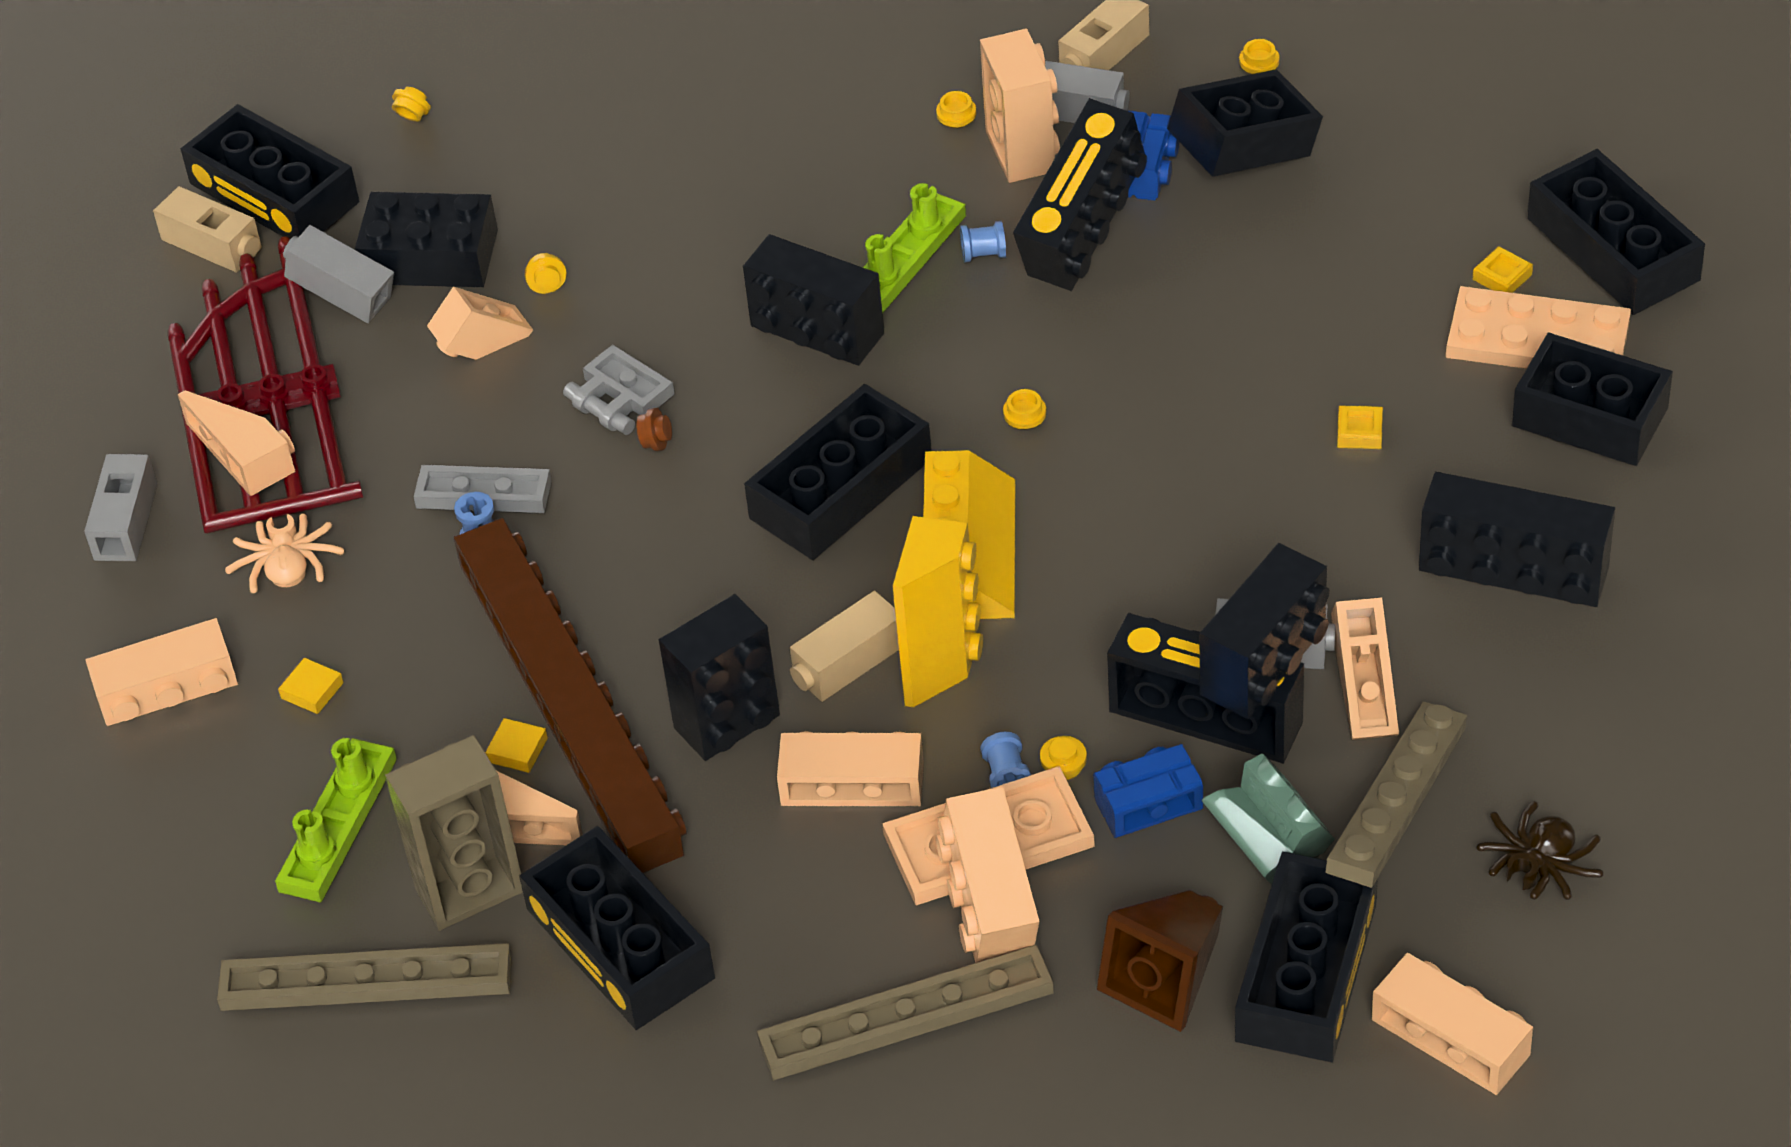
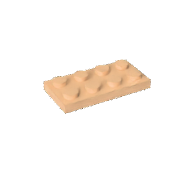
[1446,286,1631,369]
[882,766,1095,905]

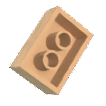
[980,28,1060,183]
[936,787,1040,963]

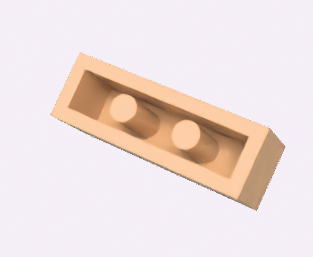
[85,618,238,726]
[777,731,924,806]
[1372,952,1533,1095]

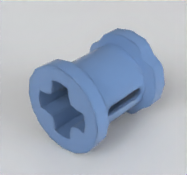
[960,221,1006,263]
[454,492,494,534]
[980,732,1031,788]

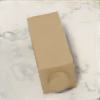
[1058,0,1149,70]
[153,186,262,273]
[790,590,899,702]

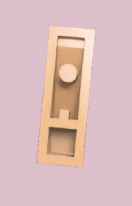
[178,390,295,496]
[1331,597,1399,740]
[496,770,583,846]

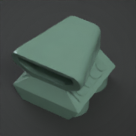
[1202,753,1335,884]

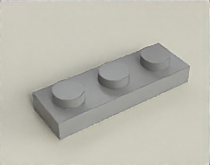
[413,465,552,513]

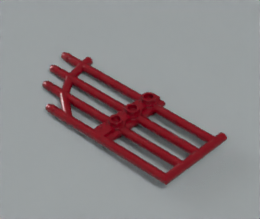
[167,236,363,533]

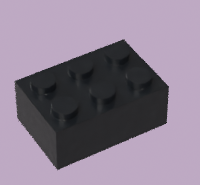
[1167,69,1323,177]
[355,192,498,287]
[743,234,884,366]
[1512,332,1673,466]
[1199,543,1330,719]
[658,594,780,761]

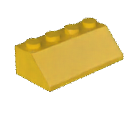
[923,450,1016,619]
[893,516,983,707]

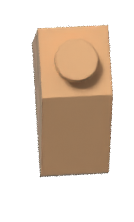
[427,286,533,360]

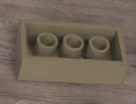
[385,735,523,931]

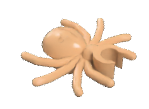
[225,513,344,594]

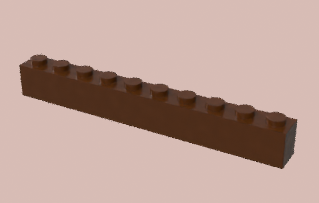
[454,518,687,873]

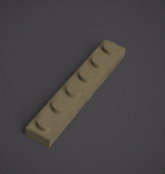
[1325,701,1467,888]
[217,943,512,1011]
[757,944,1054,1081]

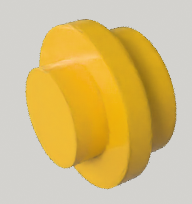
[1239,39,1279,74]
[392,86,431,122]
[936,91,976,128]
[525,253,567,294]
[1003,389,1046,429]
[1040,736,1087,780]

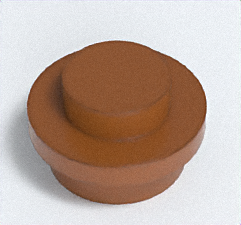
[637,408,672,451]

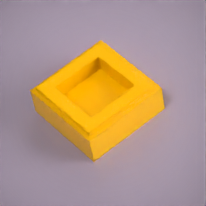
[1473,246,1533,293]
[1337,406,1383,449]
[278,658,344,714]
[485,718,548,773]

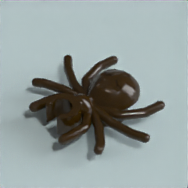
[1476,801,1604,900]

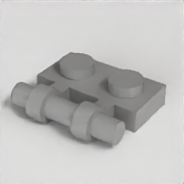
[563,344,675,435]

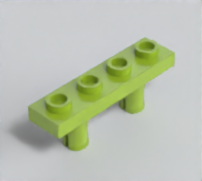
[863,183,966,313]
[275,738,397,903]

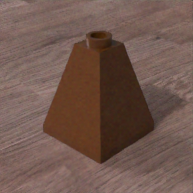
[1097,890,1223,1032]

